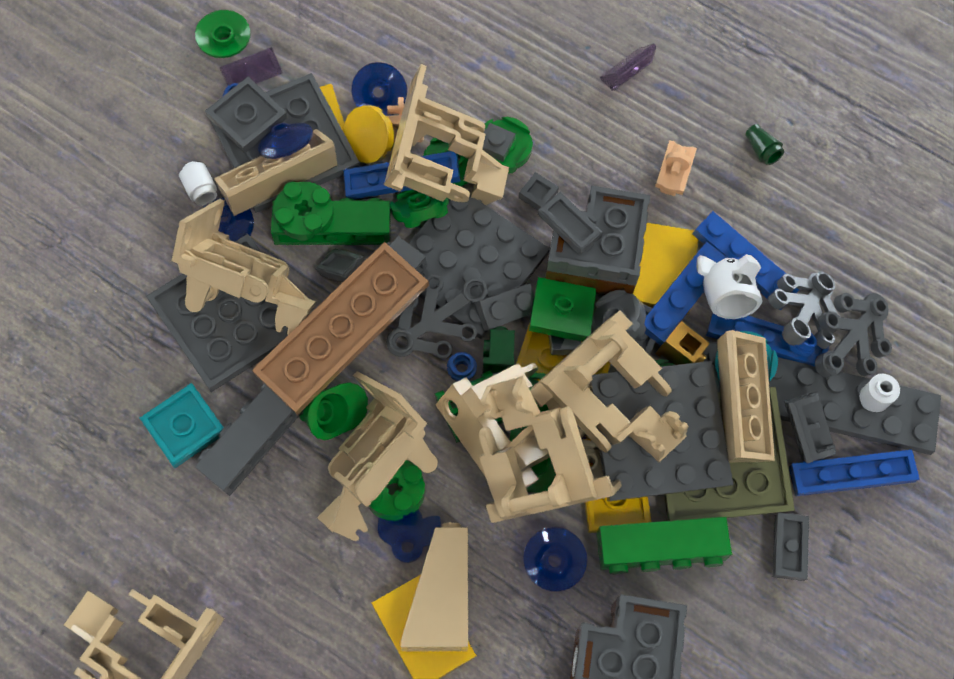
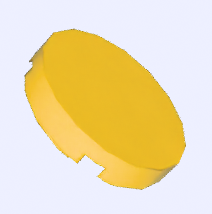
[343,105,394,163]

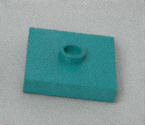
[140,383,224,468]

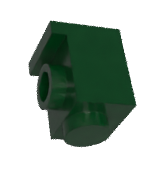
[482,326,515,374]

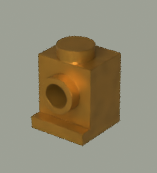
[655,321,710,365]

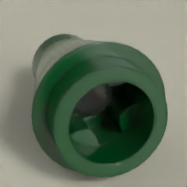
[745,124,784,165]

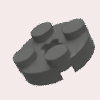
[590,290,646,339]

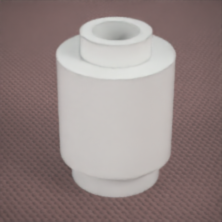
[179,162,217,206]
[860,374,900,412]

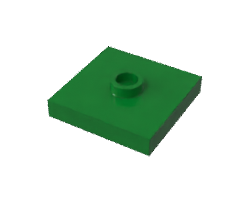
[529,277,596,342]

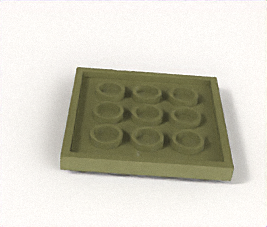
[664,387,795,521]

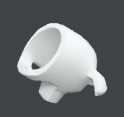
[696,254,762,319]

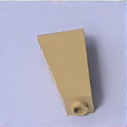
[401,523,468,651]

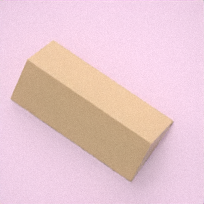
[214,129,337,216]
[717,330,775,463]

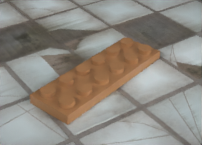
[252,242,429,415]

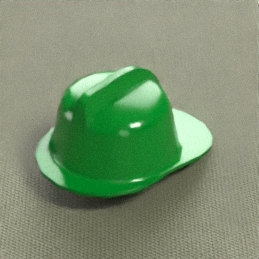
[299,382,368,440]

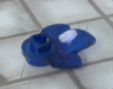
[378,509,441,563]

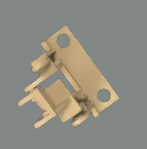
[384,64,509,205]
[172,199,316,335]
[530,311,688,462]
[436,363,590,487]
[317,371,438,541]
[479,376,622,523]
[64,589,224,679]

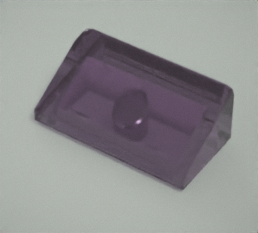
[600,43,656,91]
[219,47,283,86]

